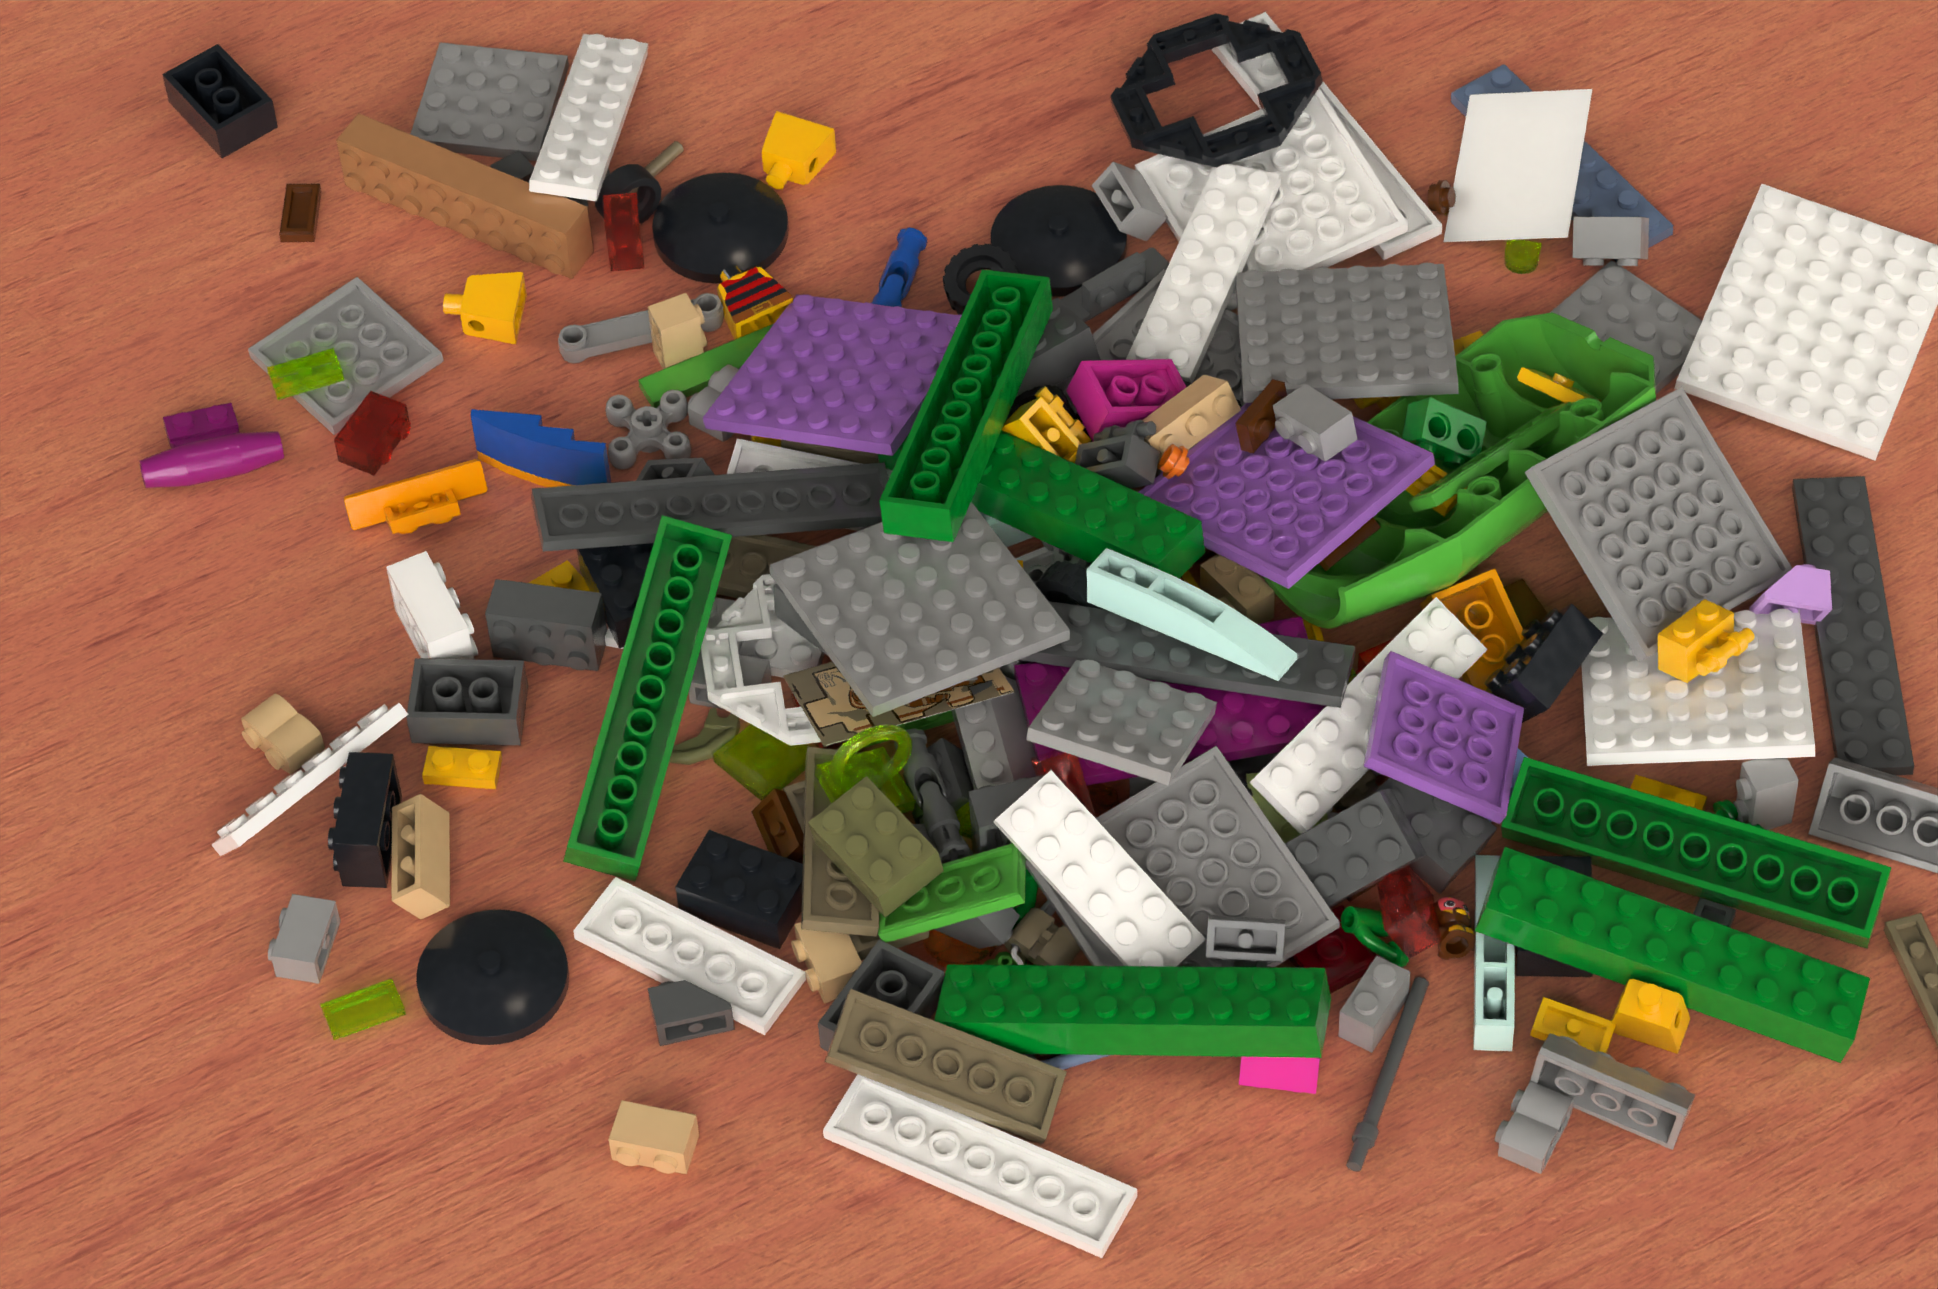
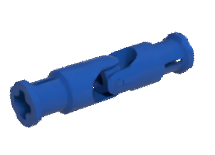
[871,228,927,307]

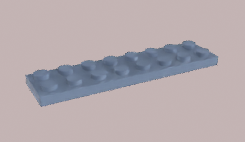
[1451,64,1674,263]

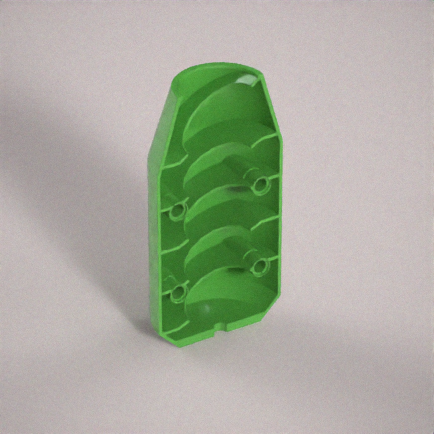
[1263,312,1656,629]

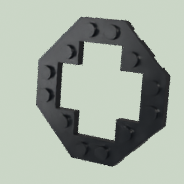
[1110,13,1323,168]

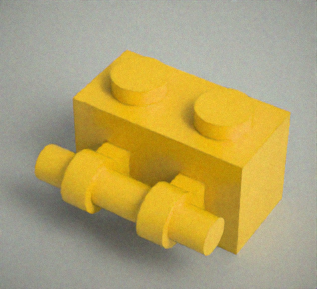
[1002,386,1091,463]
[1657,599,1754,683]

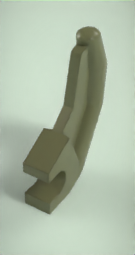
[669,707,740,765]

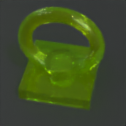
[815,724,915,813]

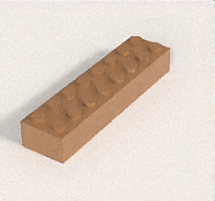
[336,113,594,279]

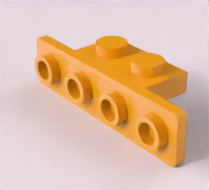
[344,459,488,534]

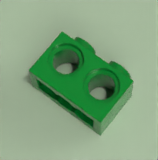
[1402,397,1487,469]

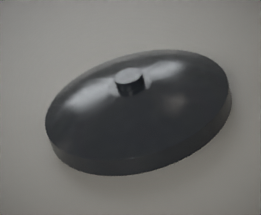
[652,173,789,283]
[991,185,1127,297]
[416,910,569,1045]

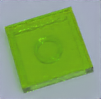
[713,724,810,801]

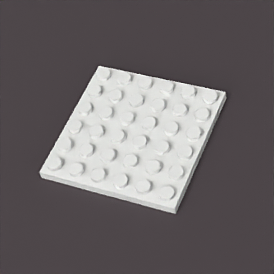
[1135,88,1408,311]
[1581,609,1815,766]

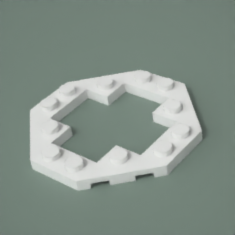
[700,574,865,746]

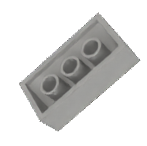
[951,677,1041,790]
[1809,757,1938,873]
[1529,1033,1695,1150]

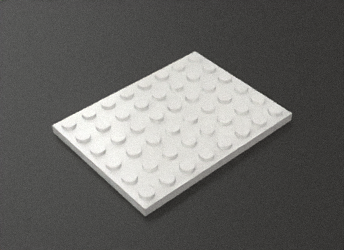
[1674,184,1938,461]

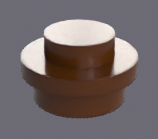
[1428,180,1456,214]

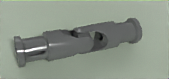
[894,729,970,864]

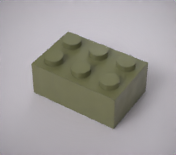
[808,776,944,918]

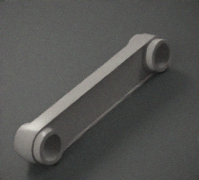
[558,293,724,364]

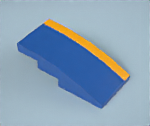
[470,409,611,487]

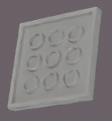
[410,43,569,161]
[1550,260,1702,394]
[248,277,443,435]
[1026,659,1217,786]

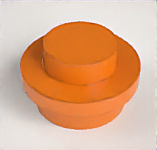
[1157,444,1190,479]

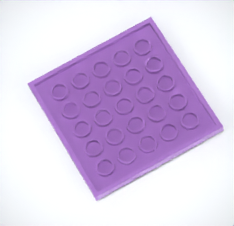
[703,294,962,456]
[1139,403,1435,589]

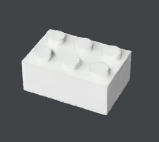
[386,551,478,659]

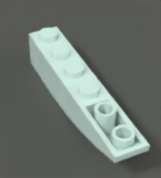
[1087,548,1297,681]
[1473,855,1515,1051]

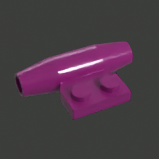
[139,403,284,488]

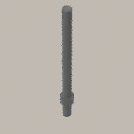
[1346,977,1429,1172]

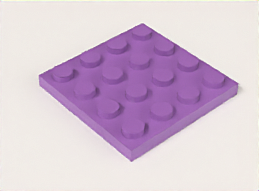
[1364,651,1524,824]

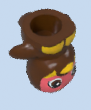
[1425,896,1475,960]

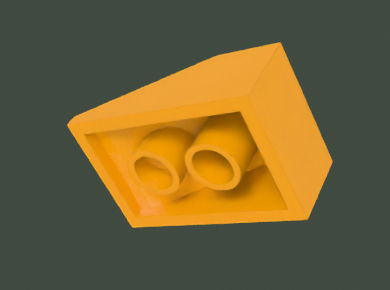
[1420,568,1524,691]

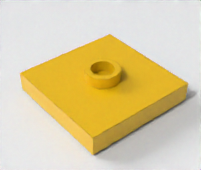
[1517,367,1602,403]

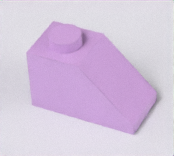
[1749,564,1832,625]

